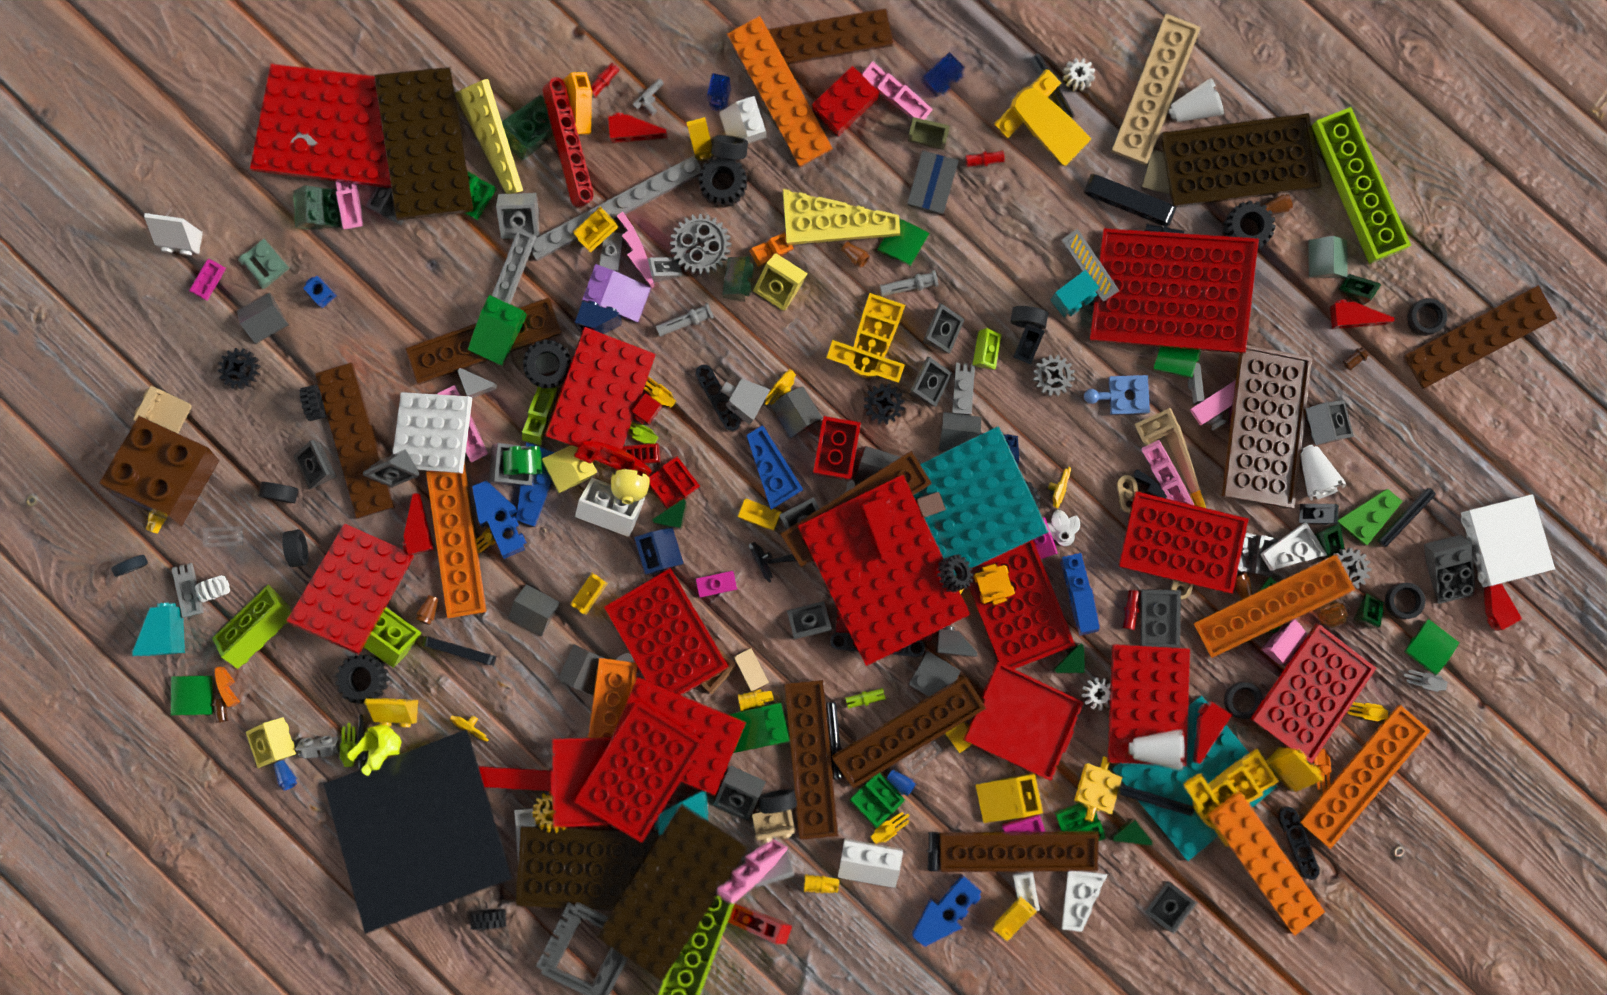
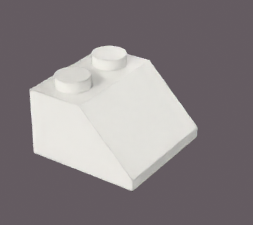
[719,96,766,143]

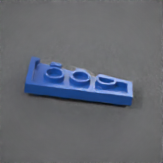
[747,425,804,510]
[516,442,554,527]

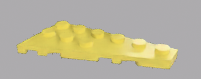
[455,79,523,194]
[783,189,900,245]

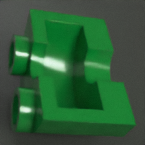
[503,446,542,475]

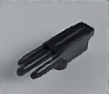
[748,542,773,583]

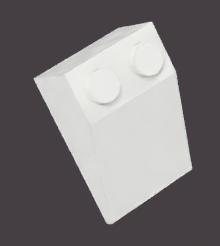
[144,213,203,256]

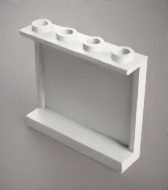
[1461,494,1555,587]

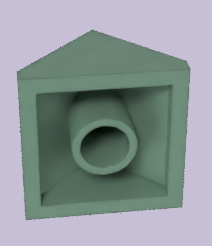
[1308,236,1348,278]

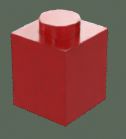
[632,393,663,425]

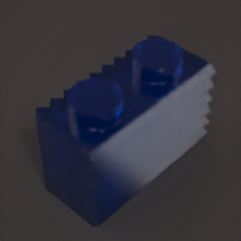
[921,52,965,97]
[707,73,732,111]

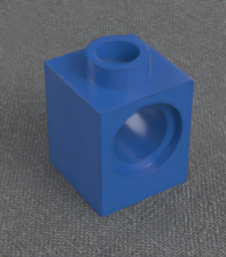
[303,276,337,308]

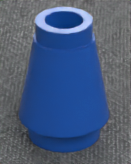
[273,760,297,791]
[886,770,916,797]

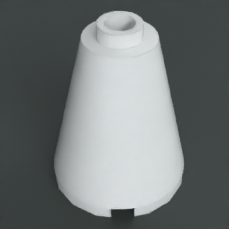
[1169,78,1224,122]
[1300,445,1346,500]
[1129,730,1184,770]

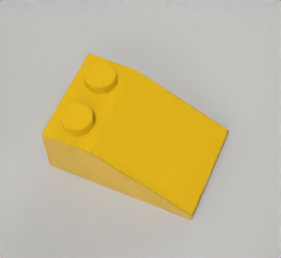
[365,698,418,727]

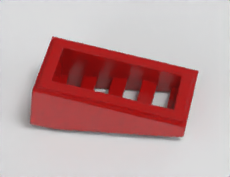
[622,443,661,464]

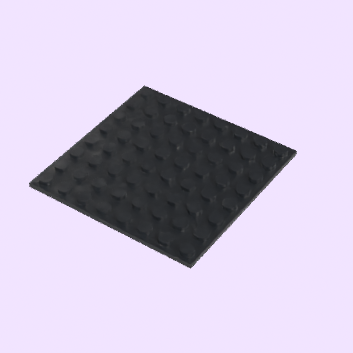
[324,729,512,934]

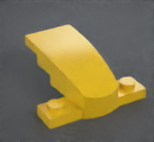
[994,69,1091,166]
[826,293,905,383]
[1183,749,1279,847]

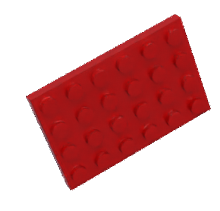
[545,327,656,450]
[1118,491,1249,594]
[287,523,414,655]
[969,540,1075,669]
[604,568,729,695]
[1250,623,1377,764]
[1108,644,1190,766]
[608,677,746,795]
[574,700,705,843]

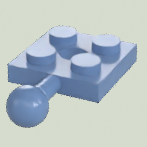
[1084,375,1150,415]

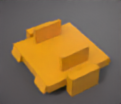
[973,564,1015,605]

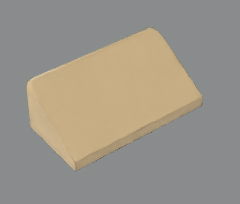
[734,648,769,692]

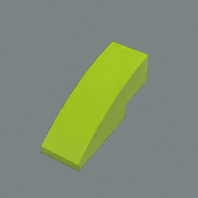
[522,387,558,445]

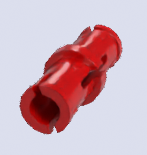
[591,62,620,98]
[966,150,1005,167]
[1122,590,1141,630]

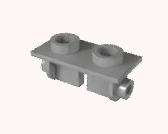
[296,736,339,759]

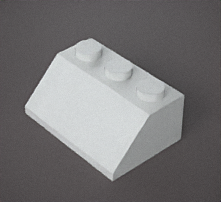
[575,478,645,537]
[838,838,903,888]

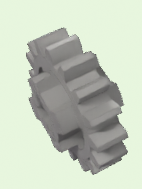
[1033,355,1075,397]
[1333,548,1372,589]

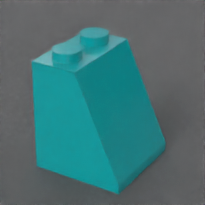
[132,603,185,656]
[655,790,709,835]

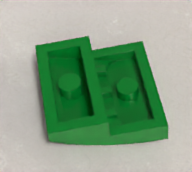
[464,171,497,221]
[877,218,930,267]
[1154,347,1201,378]
[1404,619,1460,676]
[171,676,213,715]
[849,773,905,829]
[1054,803,1106,841]

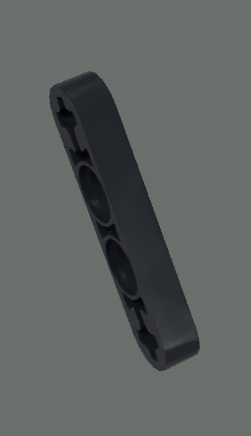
[696,365,741,432]
[422,636,497,666]
[1278,806,1320,880]

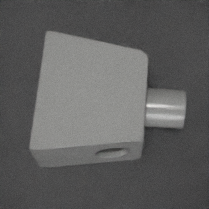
[721,379,770,425]

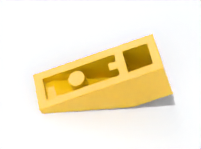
[687,117,713,161]

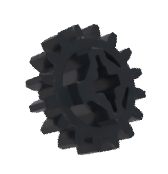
[217,348,261,390]
[863,383,905,425]

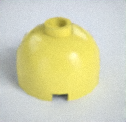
[611,470,650,504]

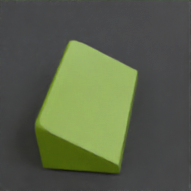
[973,328,1001,370]

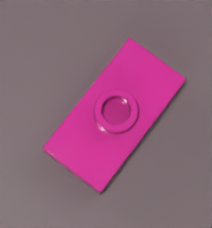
[189,258,226,301]
[1033,517,1058,559]
[696,571,738,598]
[1002,814,1046,832]

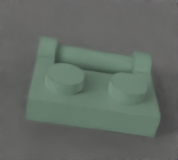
[238,239,290,289]

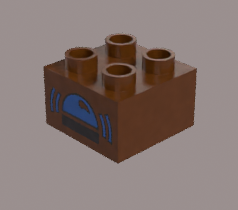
[99,416,220,527]

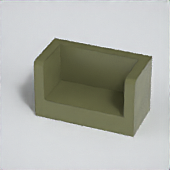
[908,117,950,150]

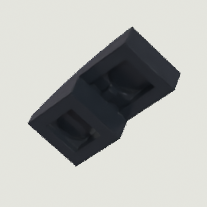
[1132,469,1167,498]

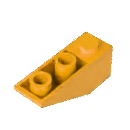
[562,72,592,135]

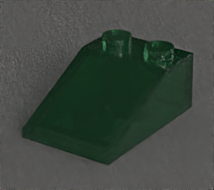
[502,94,564,161]

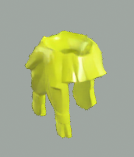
[347,724,402,776]

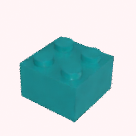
[1050,269,1100,318]

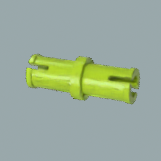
[845,688,886,709]

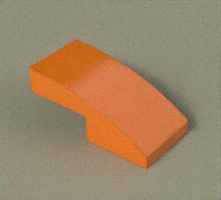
[749,232,794,267]
[215,667,240,707]

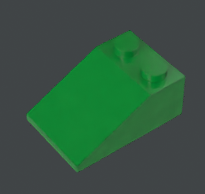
[468,295,527,366]
[728,702,790,753]

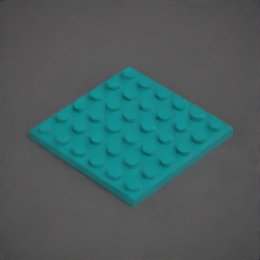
[913,426,1049,576]
[1112,695,1277,861]

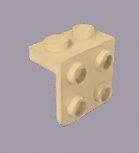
[133,386,191,433]
[752,809,795,843]

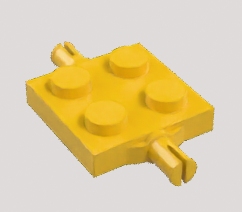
[1074,756,1122,822]

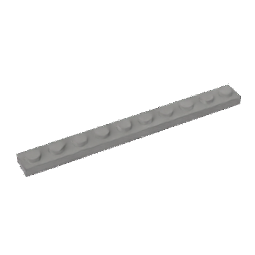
[531,156,701,261]

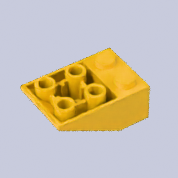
[1266,747,1323,792]
[975,773,1043,823]

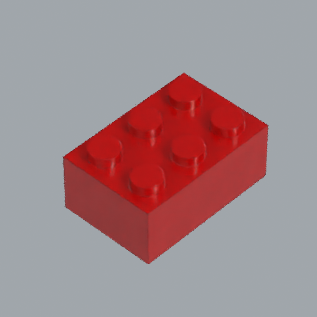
[812,65,879,137]
[813,416,861,481]

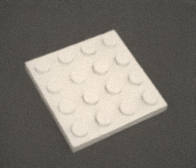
[393,392,472,474]

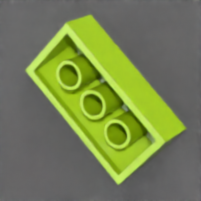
[212,584,292,669]
[364,607,422,668]

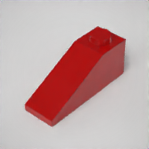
[608,113,668,144]
[1330,299,1395,329]
[402,493,435,555]
[861,496,893,561]
[1484,583,1522,631]
[1193,701,1232,764]
[728,903,793,944]

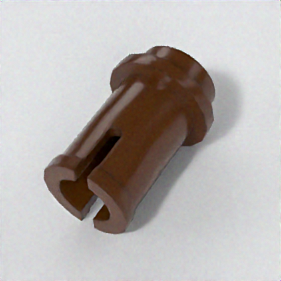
[1343,347,1369,371]
[212,698,229,723]

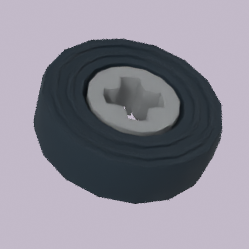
[111,555,148,577]

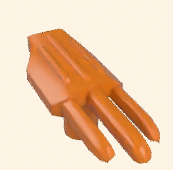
[1313,748,1331,793]

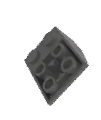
[1424,535,1476,604]

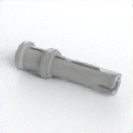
[880,270,938,297]
[656,303,714,337]

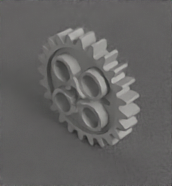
[670,214,731,276]

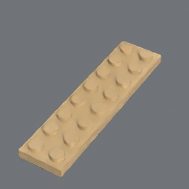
[1111,14,1201,165]

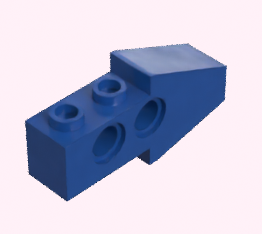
[472,480,526,559]
[1060,553,1100,636]
[912,874,982,947]

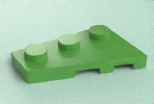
[1338,489,1403,546]

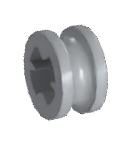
[1207,414,1227,431]

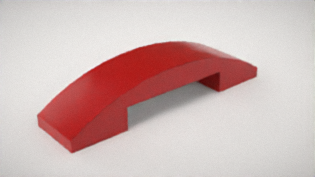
[574,441,652,477]

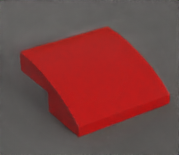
[649,456,700,509]

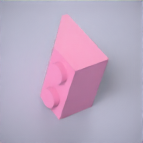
[1261,619,1308,665]

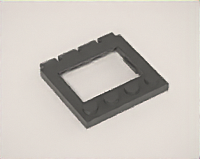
[536,902,628,995]

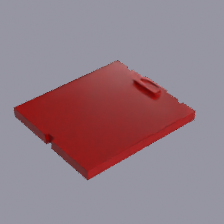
[963,662,1084,781]
[550,737,612,827]

